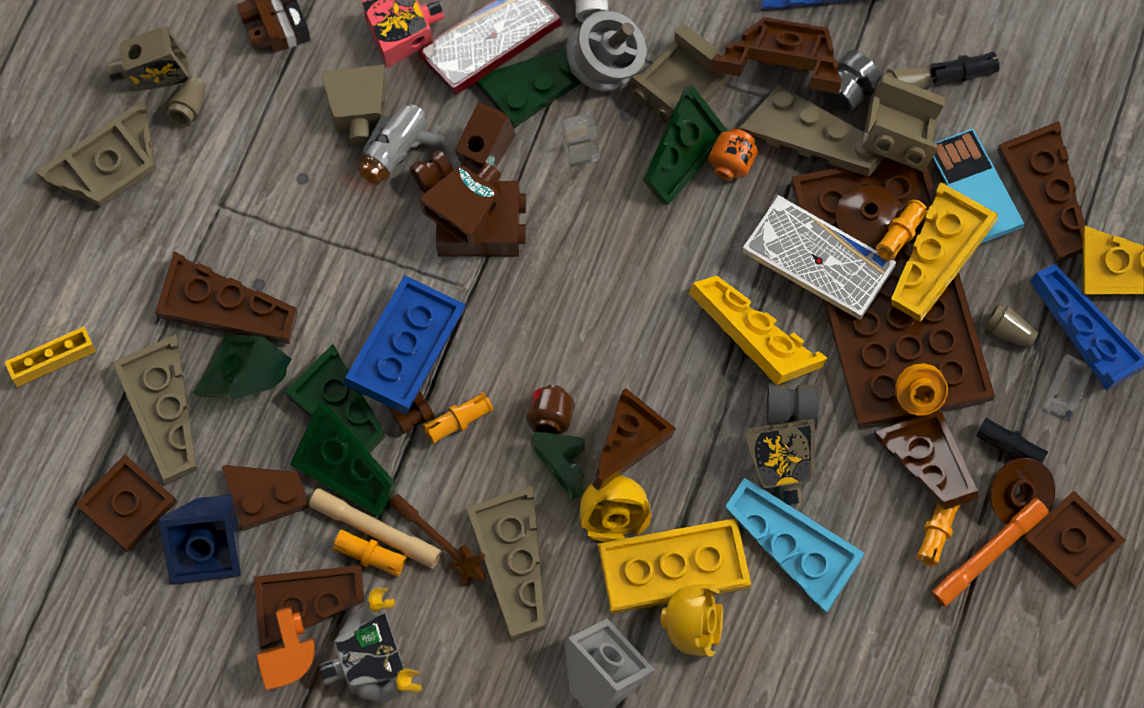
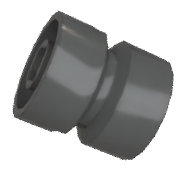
[819,50,881,114]
[767,384,818,430]

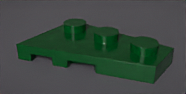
[285,344,386,453]
[290,402,397,516]

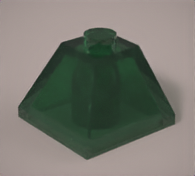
[193,335,292,399]

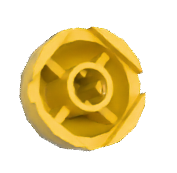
[579,475,652,542]
[661,584,723,657]

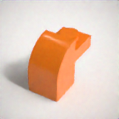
[257,606,315,690]

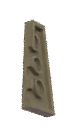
[740,85,886,177]
[112,334,198,484]
[466,485,545,641]

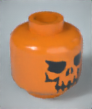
[708,128,758,181]

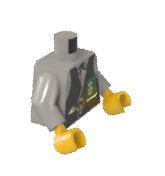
[319,588,422,703]

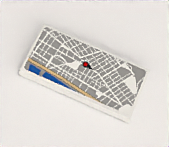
[742,195,896,320]

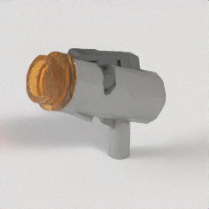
[358,104,444,185]

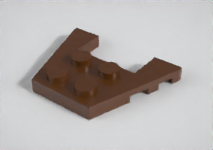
[711,17,842,94]

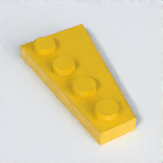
[891,182,998,322]
[688,275,828,385]

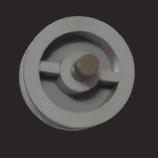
[566,11,646,91]

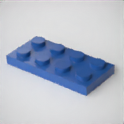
[343,275,466,415]

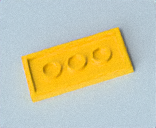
[598,518,751,614]

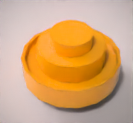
[895,363,948,416]

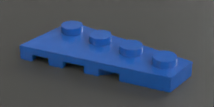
[1030,264,1144,391]

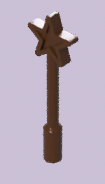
[389,494,486,586]

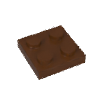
[76,455,177,553]
[1023,491,1126,591]

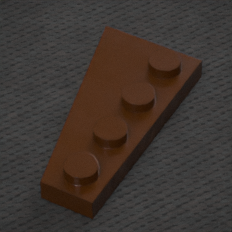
[997,121,1085,263]
[155,252,298,344]

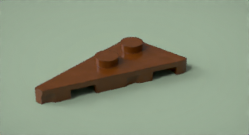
[592,388,676,491]

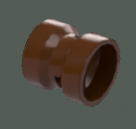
[410,149,454,193]

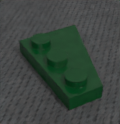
[475,47,582,129]
[643,85,728,205]

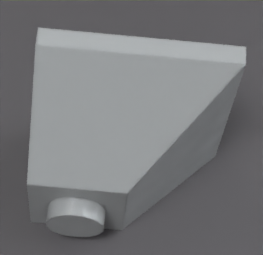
[565,619,655,708]

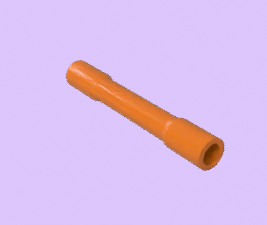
[931,498,1049,607]

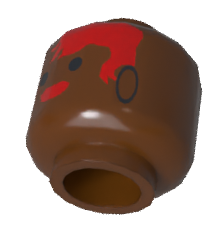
[526,385,575,439]

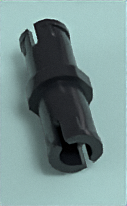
[929,52,999,85]
[976,417,1049,463]

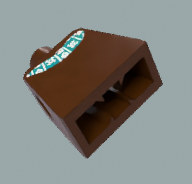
[455,101,516,174]
[420,163,501,249]

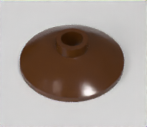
[835,185,903,248]
[990,458,1055,525]

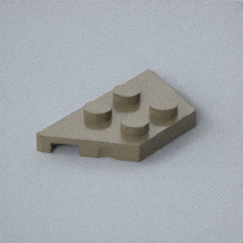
[36,100,156,207]

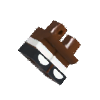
[236,0,311,53]

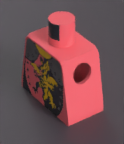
[361,0,445,68]

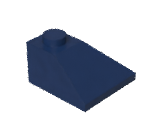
[159,494,241,584]

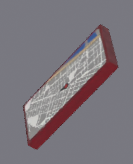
[417,0,562,95]

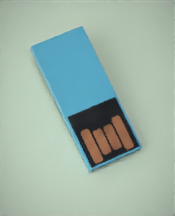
[932,128,1024,244]

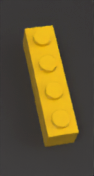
[5,326,96,387]

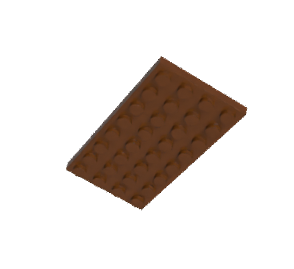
[791,158,995,429]

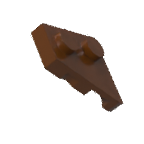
[222,465,310,531]

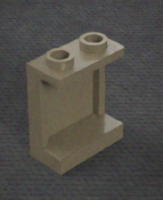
[631,23,732,124]
[862,74,945,172]

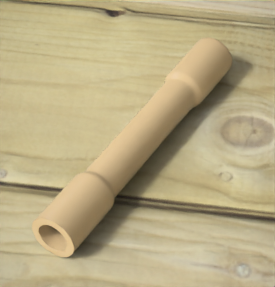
[309,488,442,569]

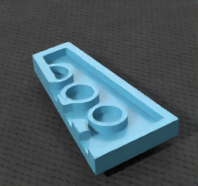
[725,478,865,614]

